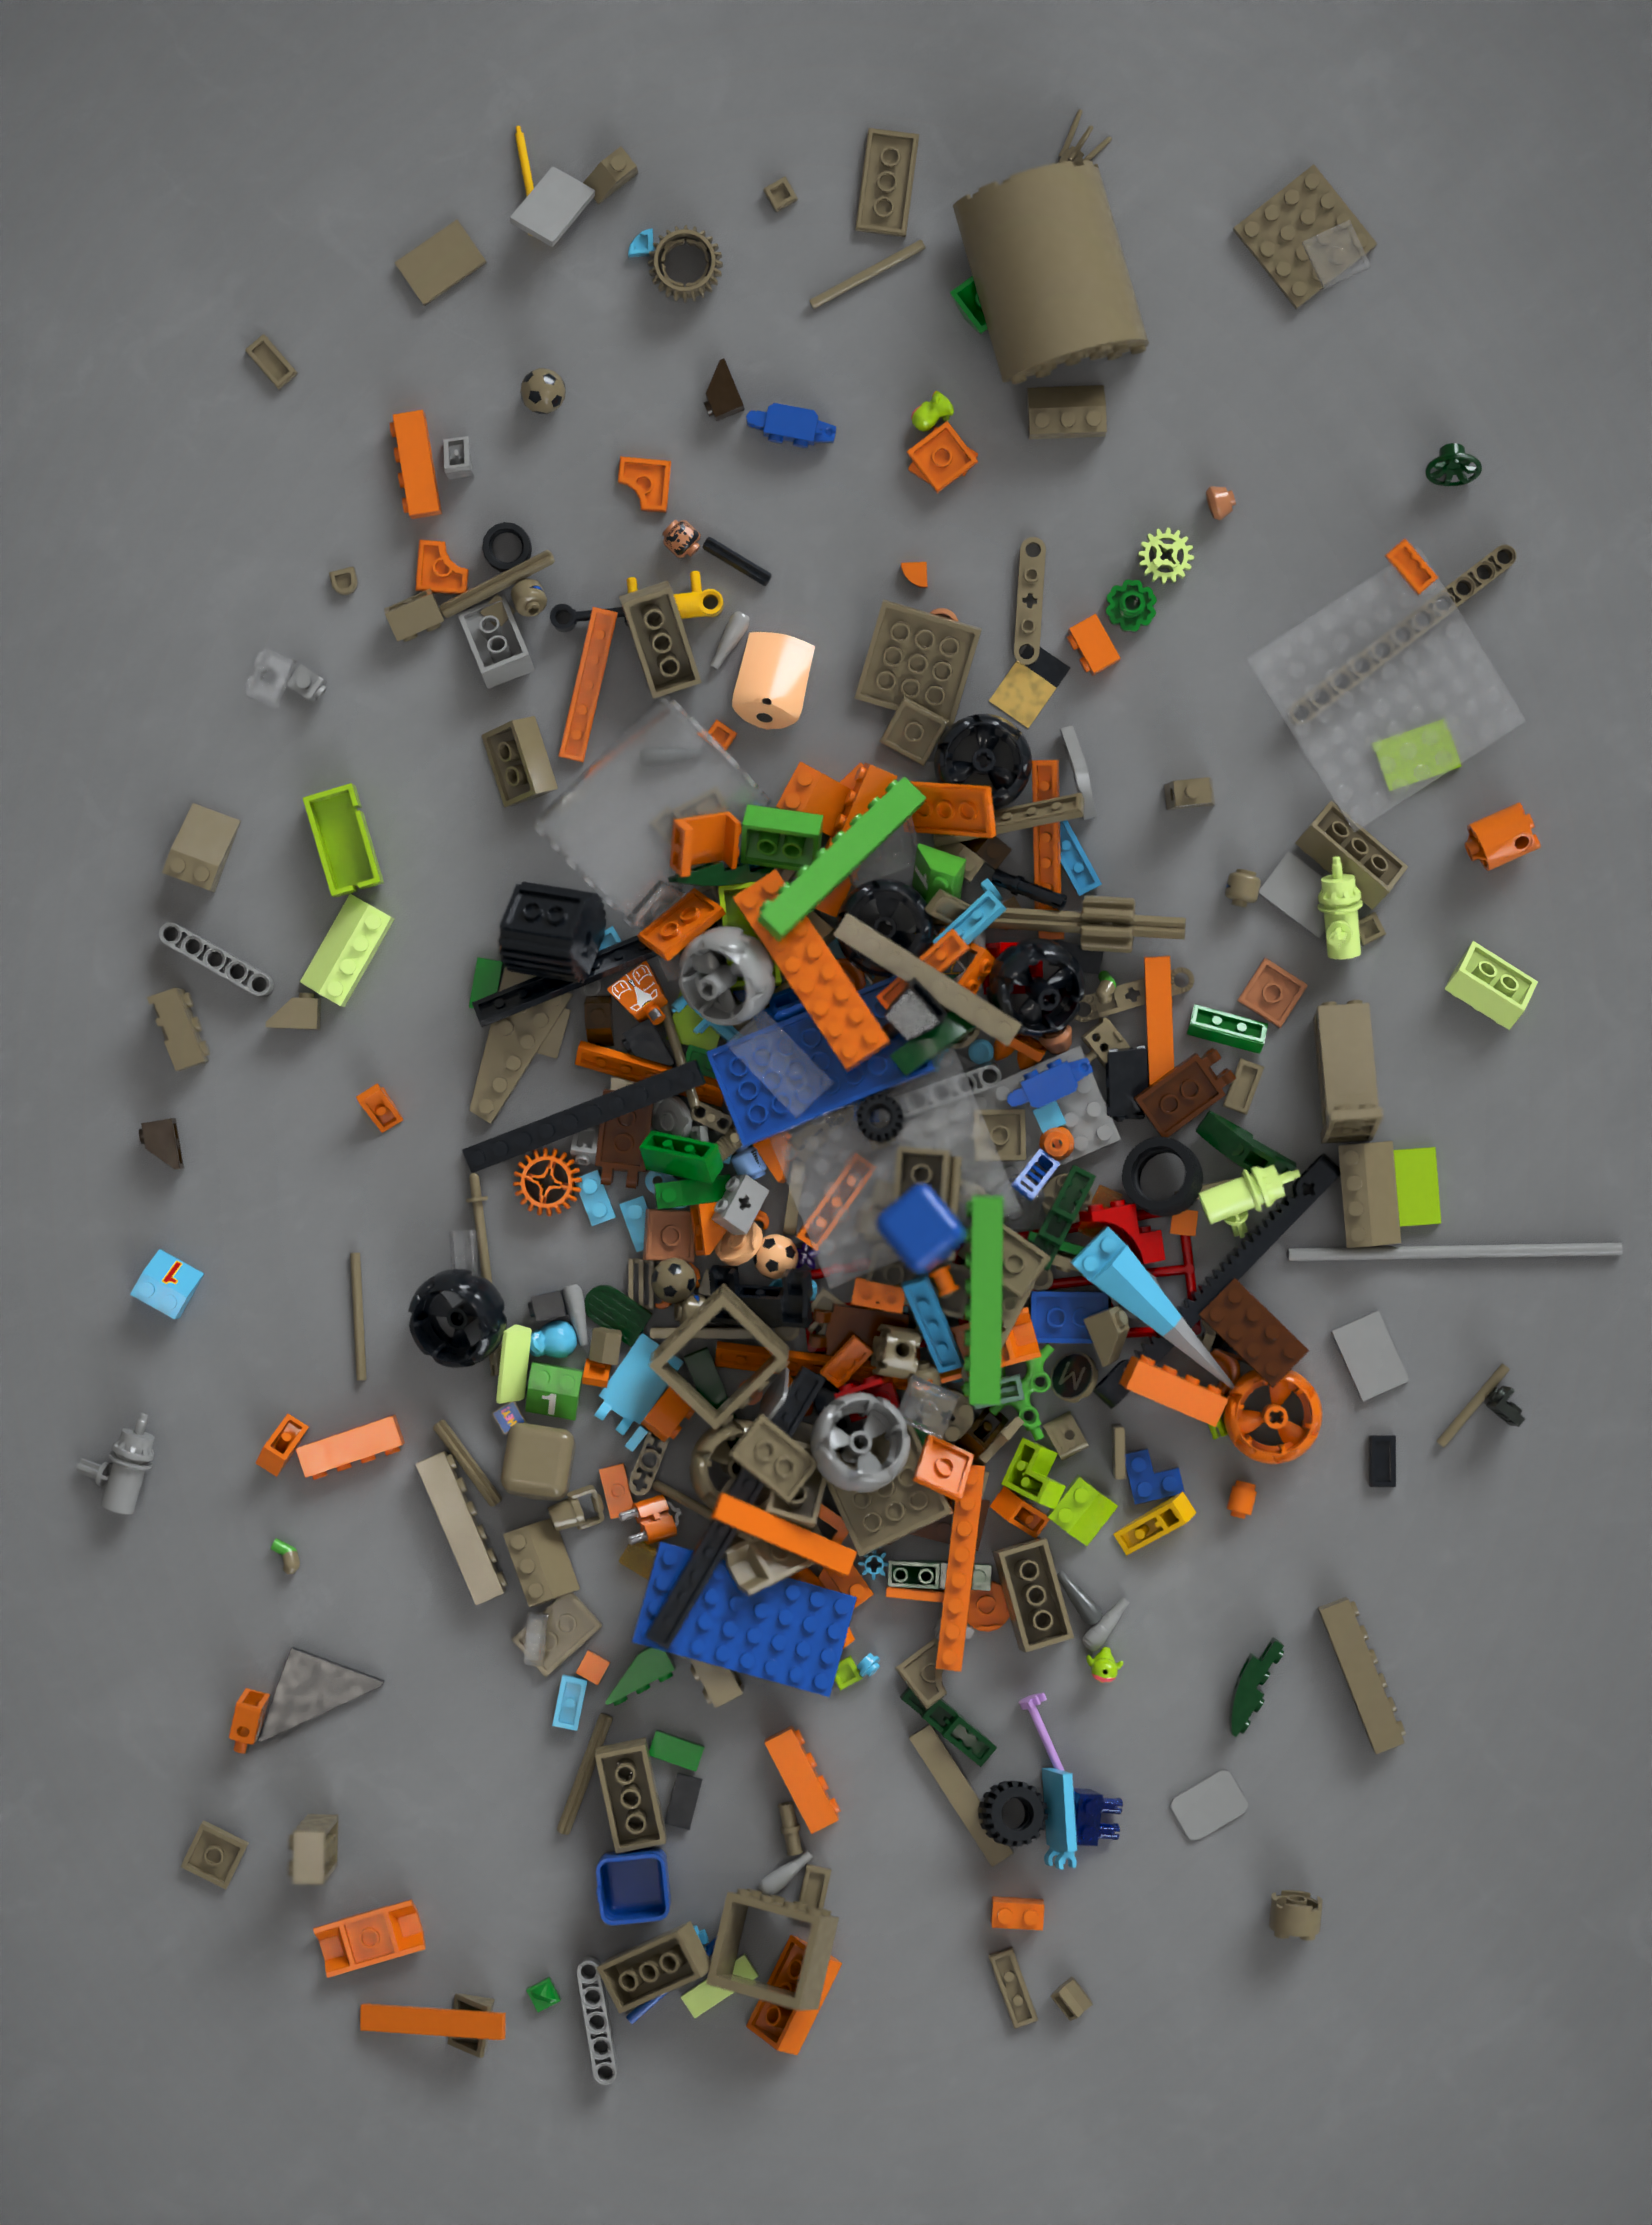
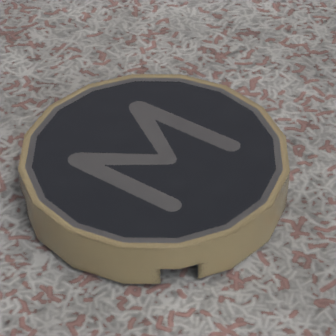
[1050,1351,1099,1403]

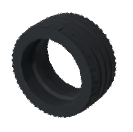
[1122,1137,1203,1216]

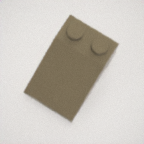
[162,803,241,892]

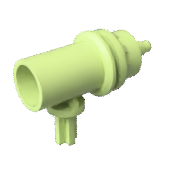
[1318,856,1363,959]
[1198,1165,1301,1238]

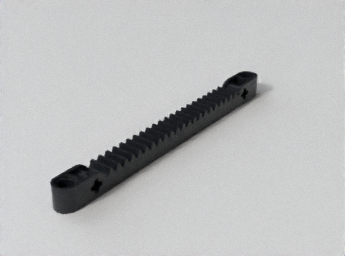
[1093,1153,1340,1409]

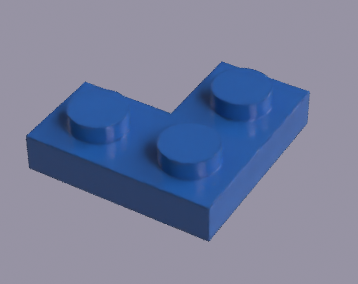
[1125,1448,1185,1505]

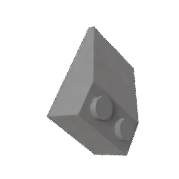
[458,595,535,689]

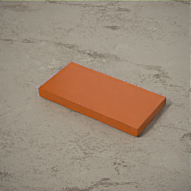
[902,781,996,838]

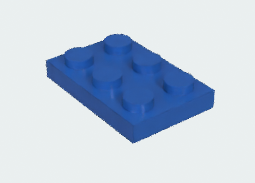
[1031,1291,1108,1344]

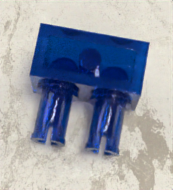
[1073,1788,1123,1846]

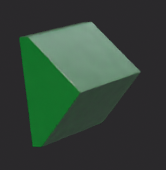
[950,276,988,334]

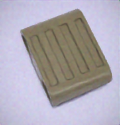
[1043,1411,1089,1461]

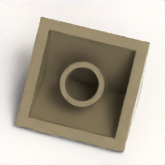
[447,1993,495,2058]

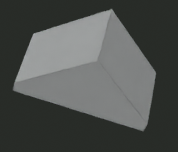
[443,436,474,479]

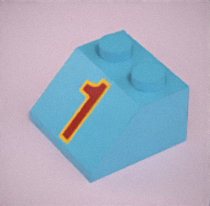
[130,1249,204,1320]

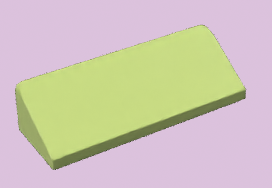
[496,1324,532,1404]

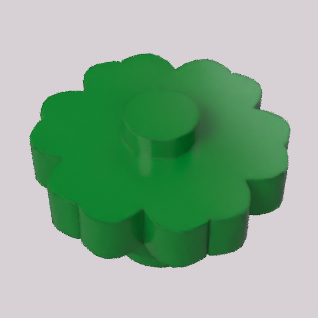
[1105,579,1157,632]

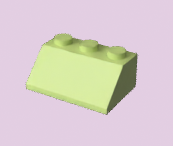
[1445,941,1538,1030]

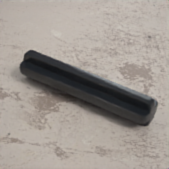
[703,537,772,586]

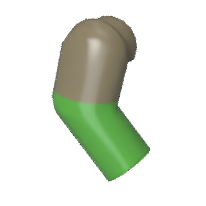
[1096,971,1116,1004]
[270,1538,300,1574]

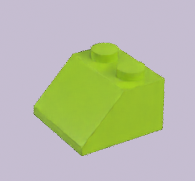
[1046,1475,1118,1546]

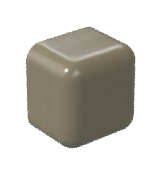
[501,1423,576,1502]

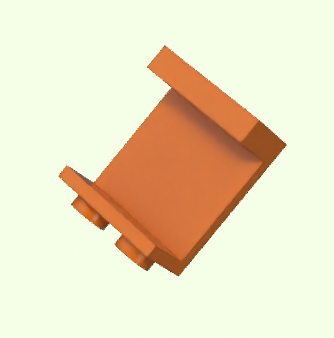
[670,812,742,877]

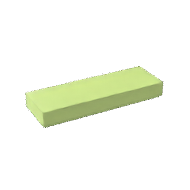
[681,1953,759,2018]

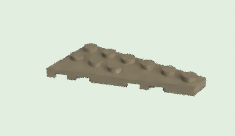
[469,968,573,1124]

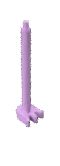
[1019,1692,1065,1771]

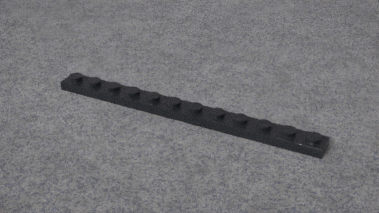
[644,1366,825,1650]

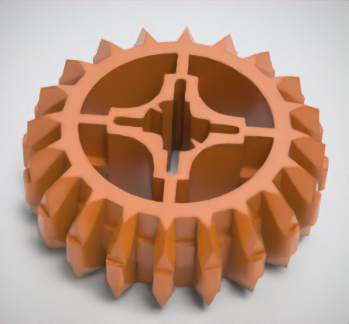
[513,1147,582,1216]

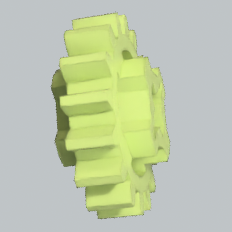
[1138,527,1194,585]

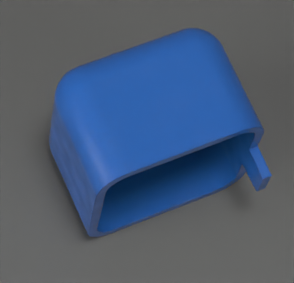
[876,1183,966,1274]
[596,1847,671,1925]

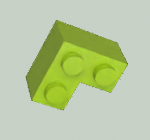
[1001,1437,1066,1509]

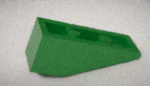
[654,1174,730,1209]

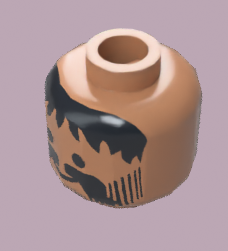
[662,520,701,558]

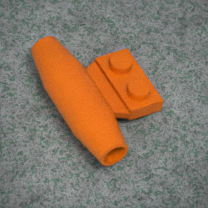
[788,1565,874,1649]

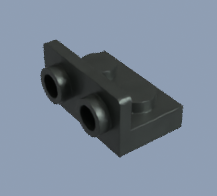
[1486,1386,1525,1427]

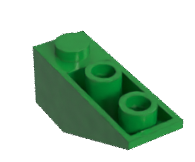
[605,1647,676,1706]

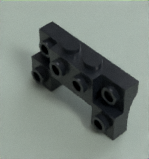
[708,1265,813,1328]

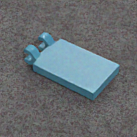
[594,1332,684,1436]
[1042,1767,1077,1870]

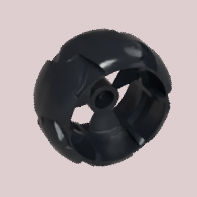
[934,714,1032,811]
[836,879,934,977]
[986,938,1086,1037]
[408,1269,507,1368]

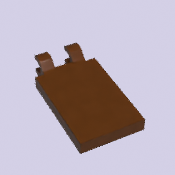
[1134,1048,1236,1138]
[595,1089,654,1189]
[808,1303,909,1361]

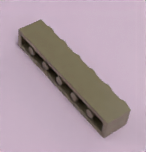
[416,1450,508,1605]
[1318,1597,1406,1754]

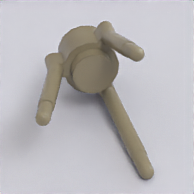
[1058,109,1112,166]

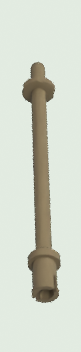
[466,1173,502,1376]

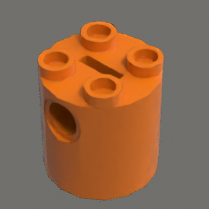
[1464,802,1541,871]

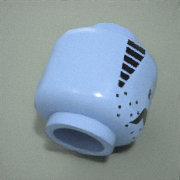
[731,1146,768,1180]

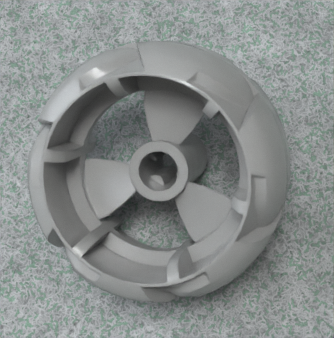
[678,926,775,1026]
[810,1392,910,1493]

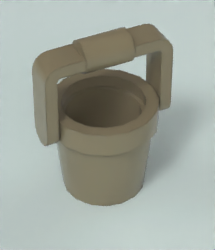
[547,1485,604,1531]

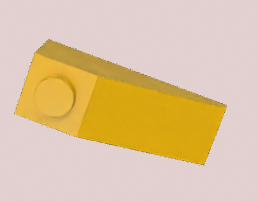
[1113,1491,1196,1556]

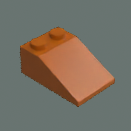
[776,761,852,838]

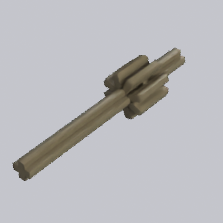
[933,895,1186,953]

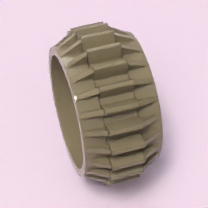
[648,225,723,303]

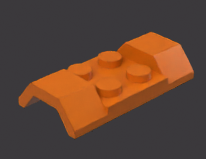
[940,1307,1041,1384]
[313,1899,426,1978]

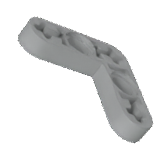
[1060,725,1096,820]

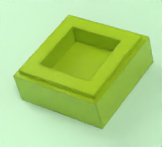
[835,1655,863,1691]

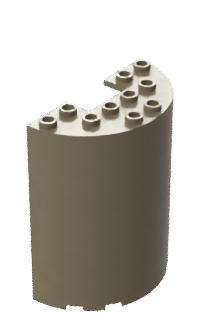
[953,160,1149,384]

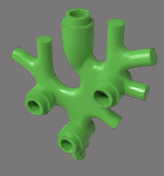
[960,1343,1055,1441]

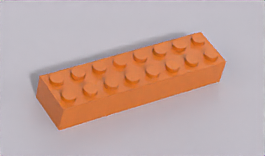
[733,869,890,1072]

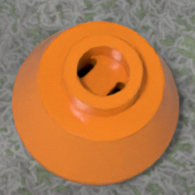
[1039,1126,1074,1161]

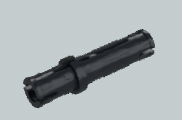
[991,869,1067,911]

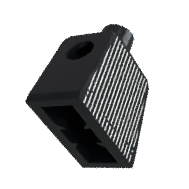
[882,977,947,1041]

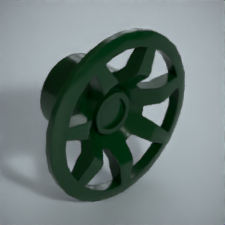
[1425,443,1482,486]

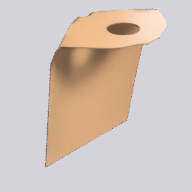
[732,632,815,730]

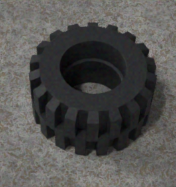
[978,1781,1048,1847]

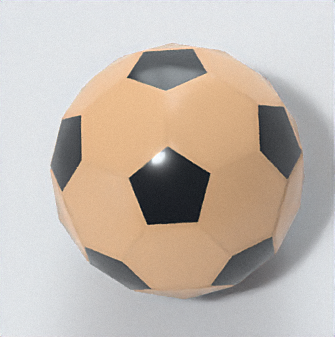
[753,1234,798,1279]

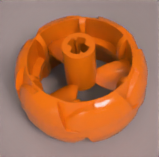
[1223,1370,1322,1464]

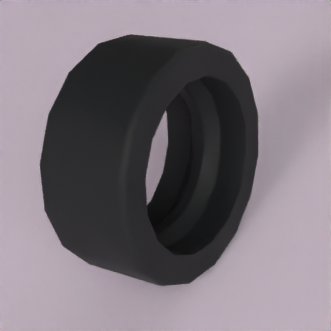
[482,522,532,572]

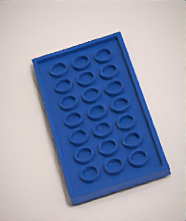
[706,975,936,1148]
[631,1541,857,1697]

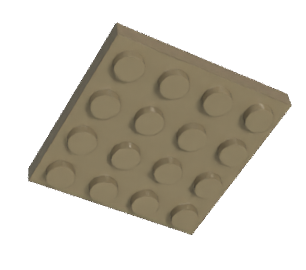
[1233,164,1377,309]
[855,599,982,727]
[826,1419,953,1557]

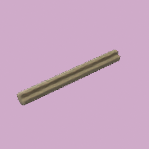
[440,550,555,618]
[557,1713,613,1835]

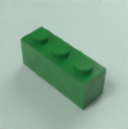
[639,1130,724,1184]

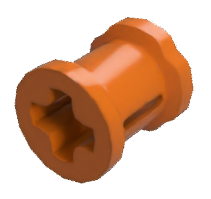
[929,1265,960,1298]

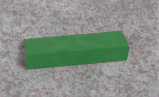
[1187,1004,1268,1054]

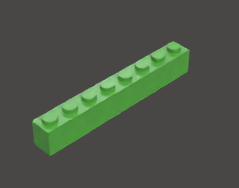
[757,776,926,942]
[964,1195,1003,1405]

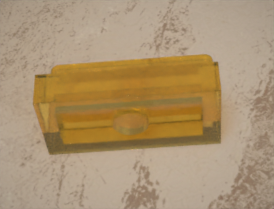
[619,1541,657,1580]

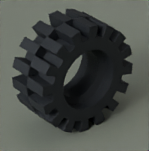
[856,1094,904,1142]

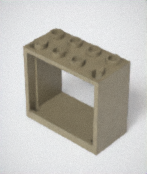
[649,1283,789,1430]
[706,1888,839,2011]

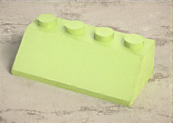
[300,894,394,1007]

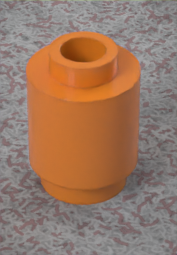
[1226,1480,1257,1519]

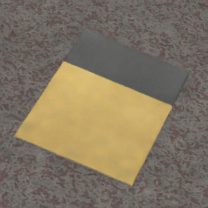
[989,645,1070,728]

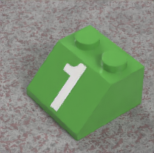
[912,843,966,904]
[525,1361,584,1420]

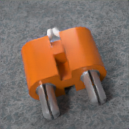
[619,1494,682,1545]

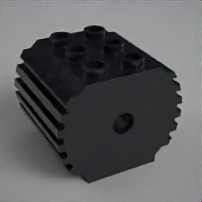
[499,881,606,983]

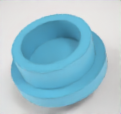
[968,1039,994,1064]
[857,1653,880,1677]

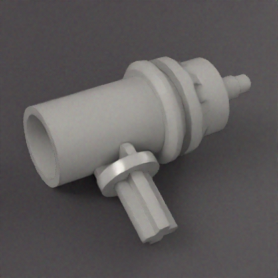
[76,1412,155,1514]

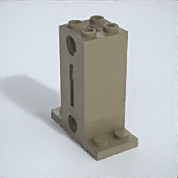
[1313,1000,1383,1144]

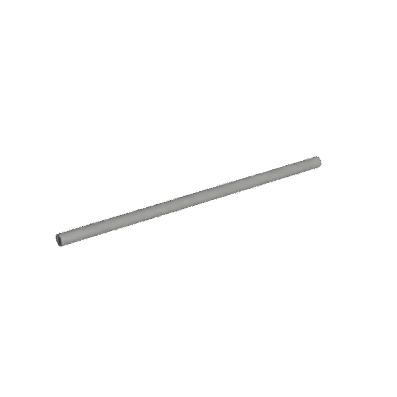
[1288,1243,1623,1261]

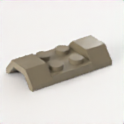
[724,1524,823,1596]

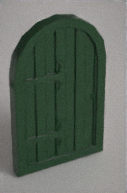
[584,1285,653,1347]

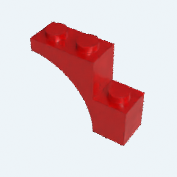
[1079,1199,1166,1264]

